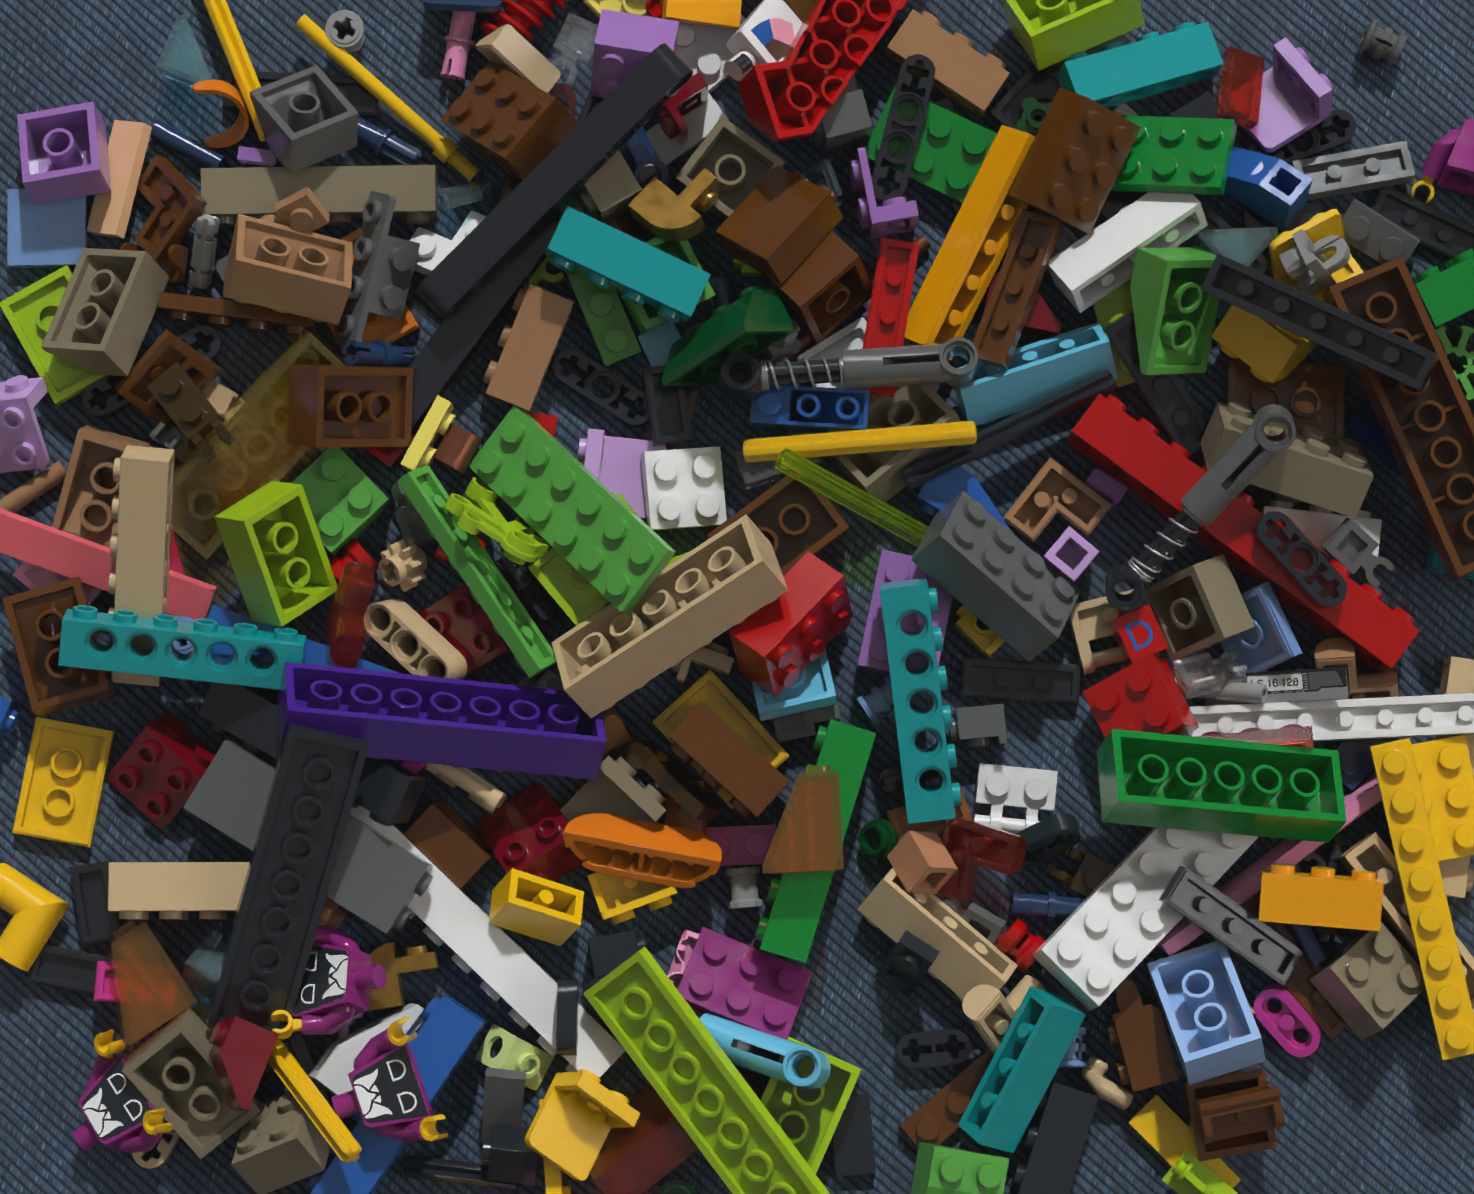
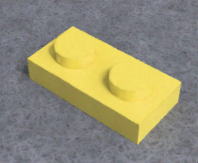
[400,395,456,472]

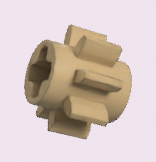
[379,539,427,592]

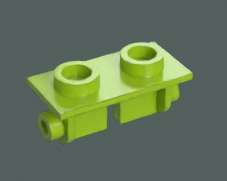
[1161,1149,1238,1194]

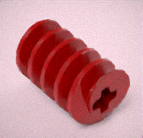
[480,0,566,42]

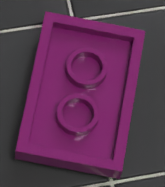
[677,927,813,1040]

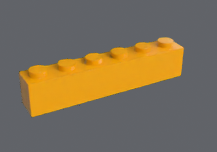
[904,125,1035,360]

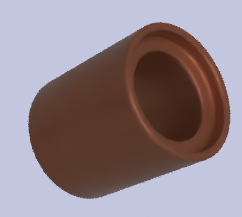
[433,423,482,475]

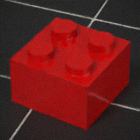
[1083,654,1199,738]

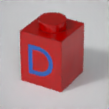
[1109,604,1169,666]

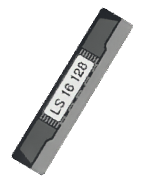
[1203,667,1348,706]

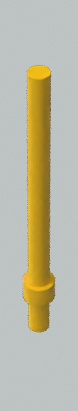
[295,14,480,182]

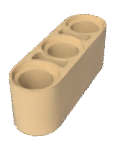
[362,598,467,680]

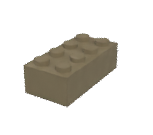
[1200,401,1374,518]

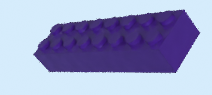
[277,662,607,780]

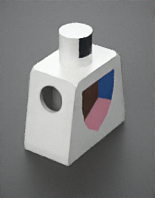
[726,0,803,81]

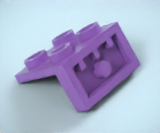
[849,147,919,239]

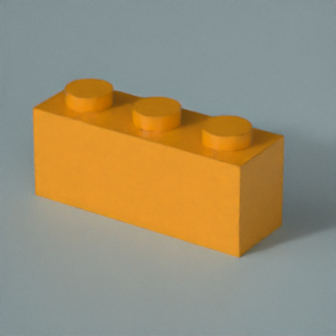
[1259,863,1384,931]

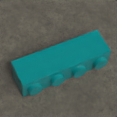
[1057,22,1224,108]
[544,206,711,323]
[958,986,1086,1153]

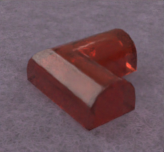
[326,562,375,669]
[937,815,1027,902]

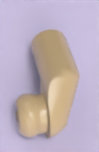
[1082,1056,1133,1110]

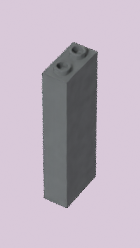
[183,740,434,934]

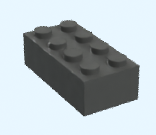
[911,491,1080,662]

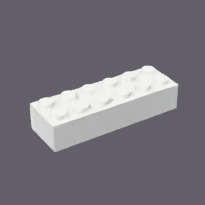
[1033,827,1258,1011]

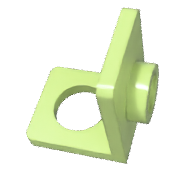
[476,1024,554,1090]

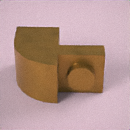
[628,168,720,241]
[367,942,439,1011]

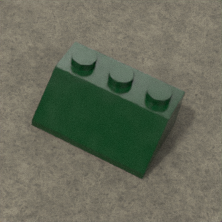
[661,286,795,387]

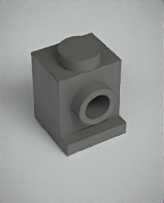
[948,704,1007,748]

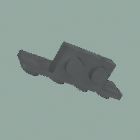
[334,191,420,346]

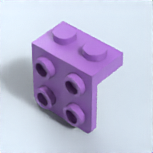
[1225,37,1334,152]

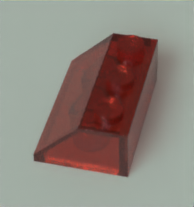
[589,1084,699,1194]

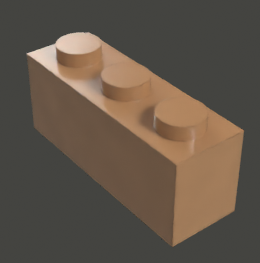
[885,9,1010,119]
[483,283,575,411]

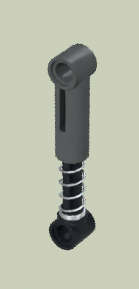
[721,337,979,402]
[1104,404,1296,612]

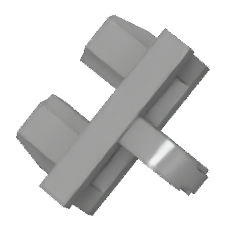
[1279,229,1350,295]

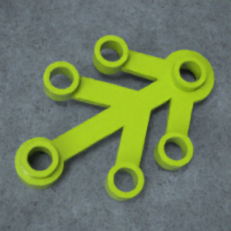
[444,477,551,565]

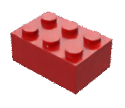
[729,551,853,698]

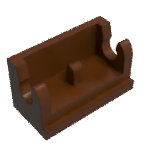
[403,800,495,889]
[1194,1083,1285,1144]

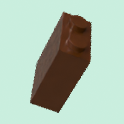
[715,165,844,284]

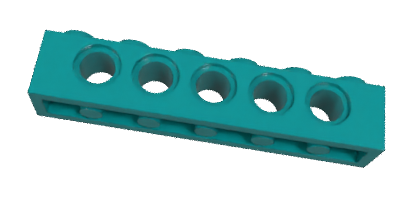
[879,578,962,824]
[58,605,306,690]

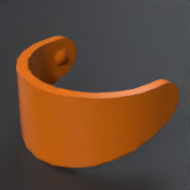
[192,79,249,148]

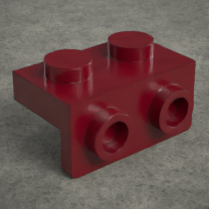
[657,72,708,145]

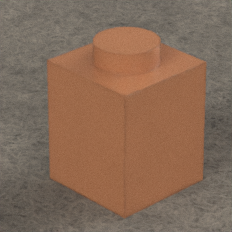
[887,831,958,894]

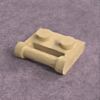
[1069,589,1160,675]
[425,763,508,813]

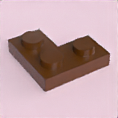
[134,155,207,265]

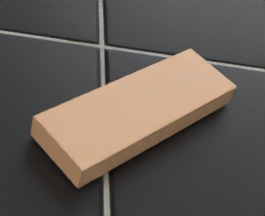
[86,120,152,239]

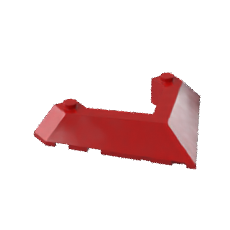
[737,0,908,142]

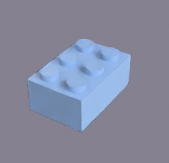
[1147,941,1266,1086]

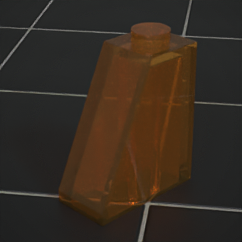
[762,765,844,874]
[107,920,197,1047]

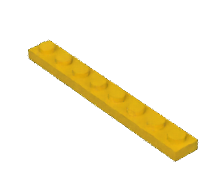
[1369,738,1474,1060]

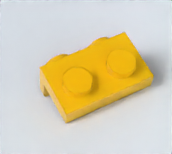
[587,872,678,925]

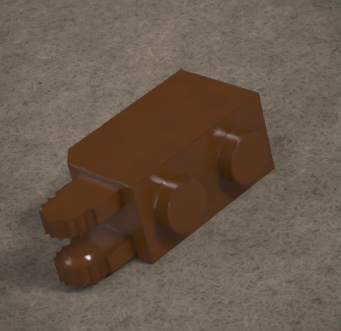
[1105,978,1179,1092]

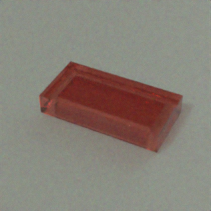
[1217,46,1264,129]

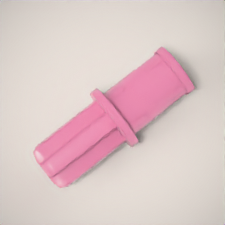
[440,11,476,80]

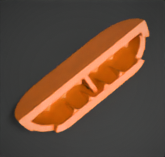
[564,813,722,888]

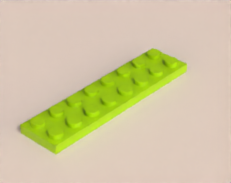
[583,947,830,1194]

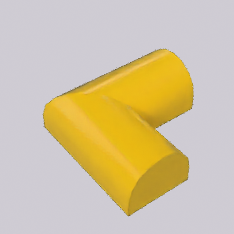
[0,863,70,972]

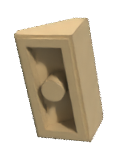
[475,24,561,93]

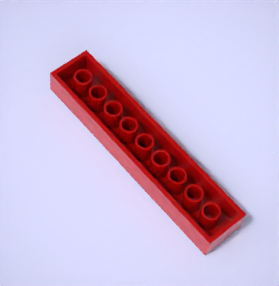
[1064,393,1420,672]

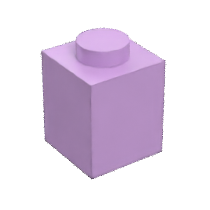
[1043,526,1099,584]

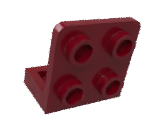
[419,584,512,677]
[108,711,216,829]
[477,782,582,881]

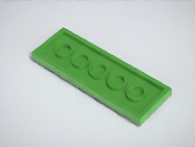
[468,405,676,614]

